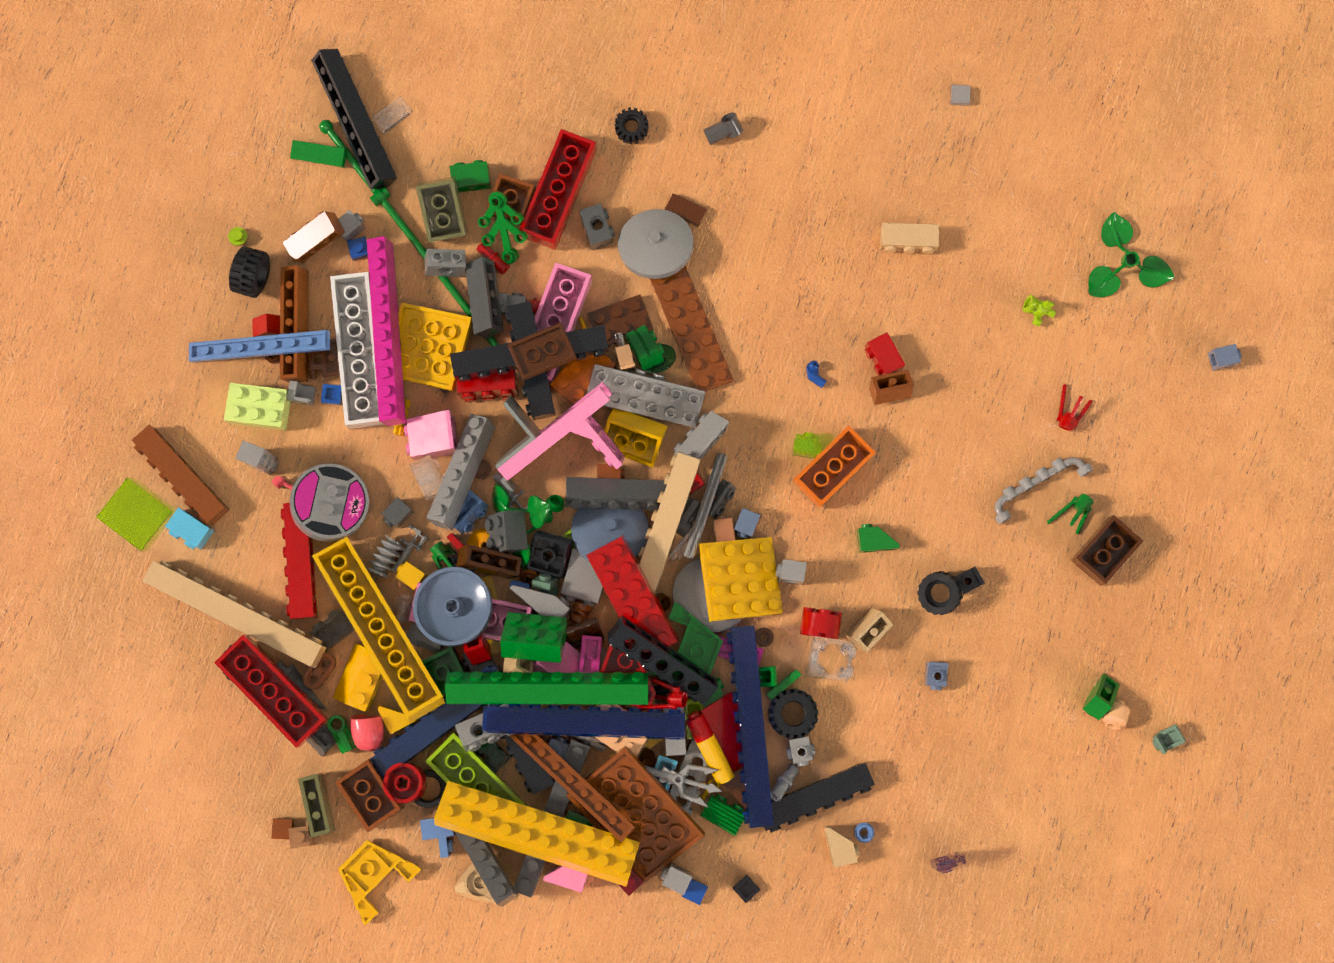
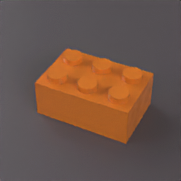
[550,355,617,405]

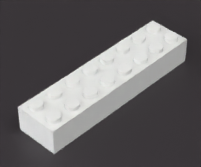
[330,272,385,429]

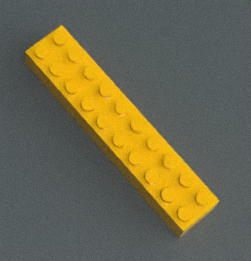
[313,537,445,723]
[434,781,640,887]

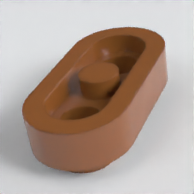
[303,653,336,689]

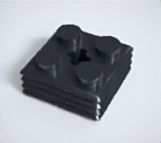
[526,530,573,579]

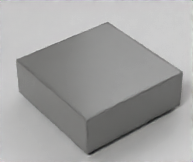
[950,85,970,106]

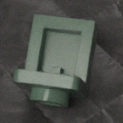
[532,574,559,596]
[1152,723,1186,754]

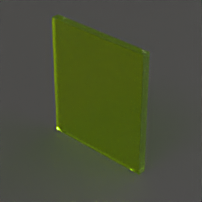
[96,478,172,551]

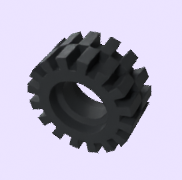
[615,107,649,145]

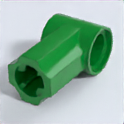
[327,714,357,754]

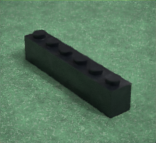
[505,301,556,421]
[756,762,875,833]

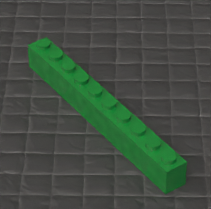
[445,671,648,705]

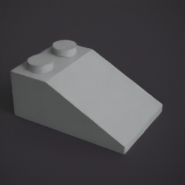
[510,585,572,618]

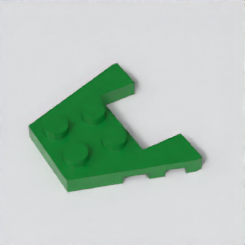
[647,602,723,675]

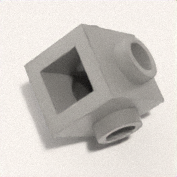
[786,736,815,767]

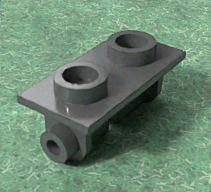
[708,479,736,520]

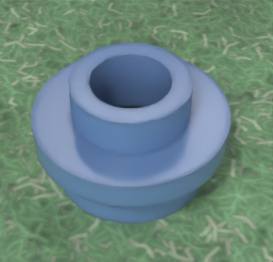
[854,822,874,843]

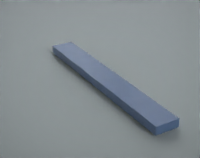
[189,330,330,363]

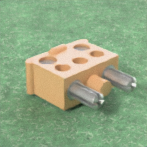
[614,332,635,370]

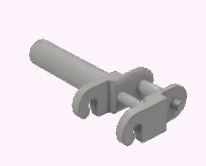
[493,473,528,509]
[392,524,429,572]

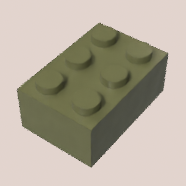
[416,176,468,242]

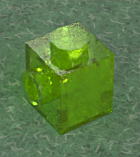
[792,432,822,459]

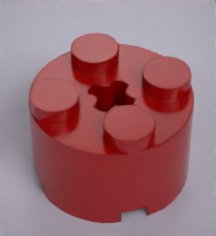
[800,607,842,640]
[383,763,427,803]

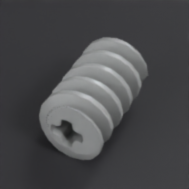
[365,535,405,577]

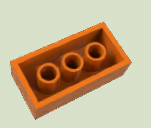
[792,425,876,509]

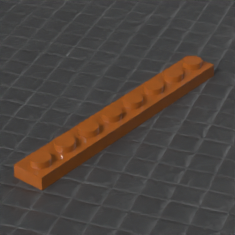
[509,725,635,843]

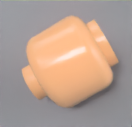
[1101,699,1130,730]

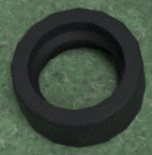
[414,770,447,808]

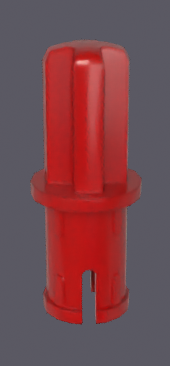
[477,243,510,275]

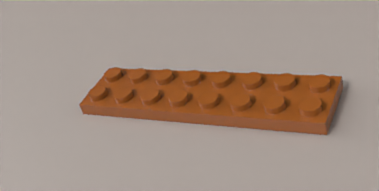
[650,266,733,392]

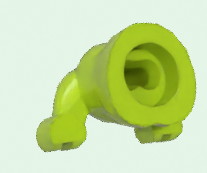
[1023,295,1056,327]

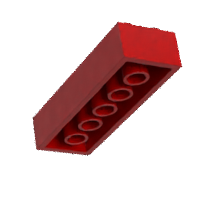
[520,129,597,250]
[586,535,678,653]
[214,635,329,748]

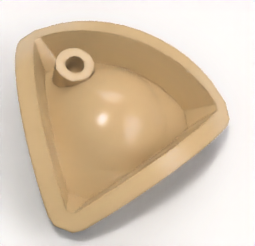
[455,864,495,903]

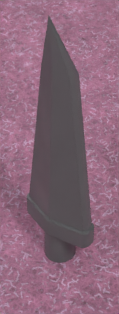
[277,661,327,710]

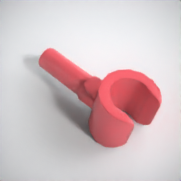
[272,476,293,490]

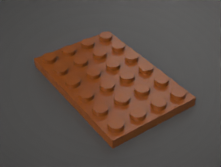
[566,745,705,882]

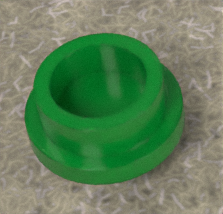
[546,495,565,512]

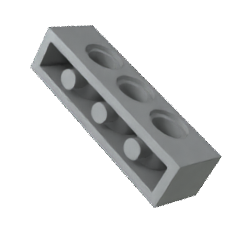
[455,704,540,752]
[670,739,707,815]

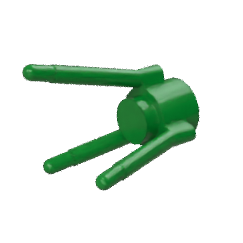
[1047,493,1094,534]
[430,541,456,570]

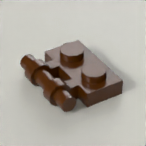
[306,339,340,379]
[566,617,604,649]

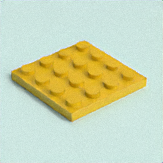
[398,303,473,392]
[698,537,783,622]

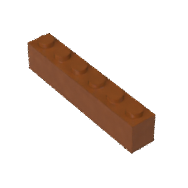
[280,265,309,383]
[132,425,230,525]

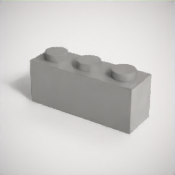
[235,440,279,475]

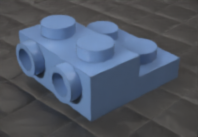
[454,489,489,535]

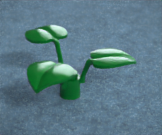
[1088,212,1174,298]
[492,484,553,569]

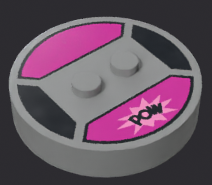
[290,463,369,542]

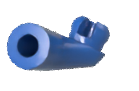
[806,360,827,388]

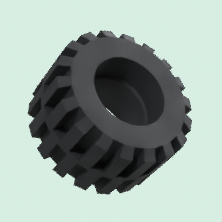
[229,246,270,298]
[768,689,818,739]

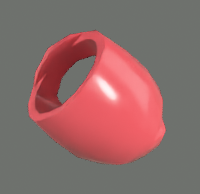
[350,714,384,752]

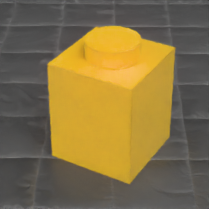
[396,561,428,591]

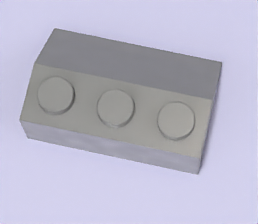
[673,411,729,459]

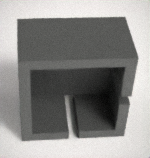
[485,510,528,554]

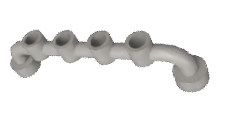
[995,457,1094,525]

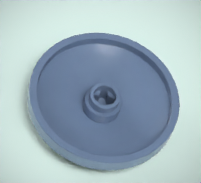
[571,507,649,561]
[413,567,492,647]

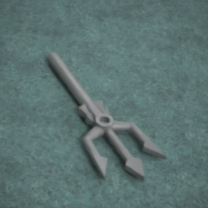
[644,764,722,808]

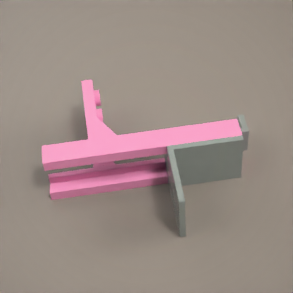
[495,381,625,493]

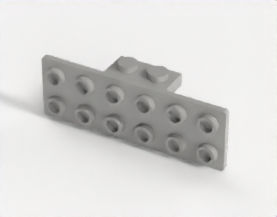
[587,364,705,427]

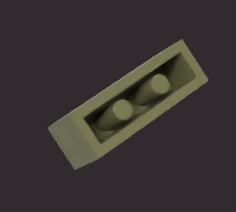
[298,773,335,837]

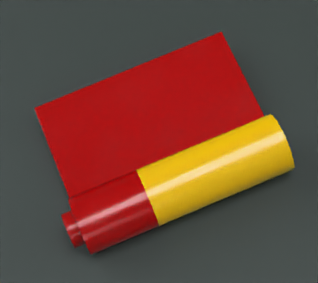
[685,692,762,785]

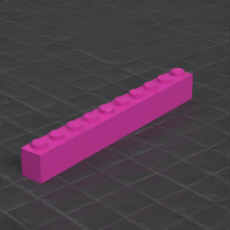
[367,236,406,426]

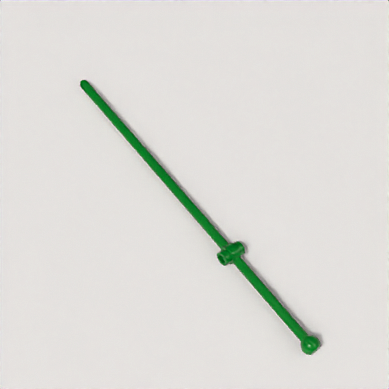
[319,120,499,346]

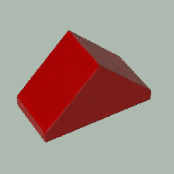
[252,313,280,337]

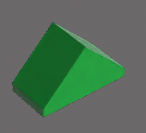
[744,666,777,688]

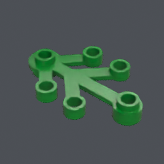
[478,191,528,264]

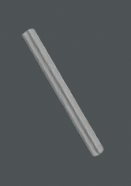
[684,453,727,559]

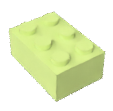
[224,383,291,431]

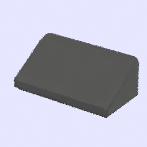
[307,725,336,756]

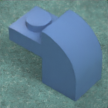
[420,817,456,858]

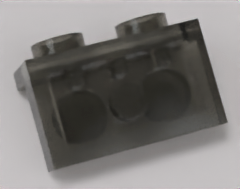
[309,608,354,652]

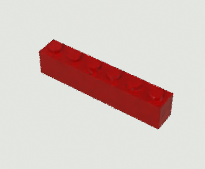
[281,503,318,620]

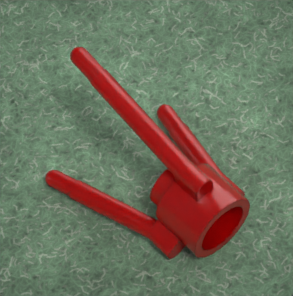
[1056,384,1092,432]
[637,678,688,710]

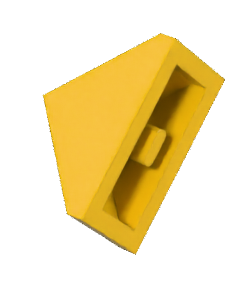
[378,706,419,734]

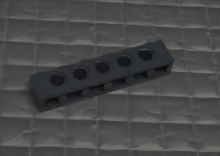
[608,615,718,705]

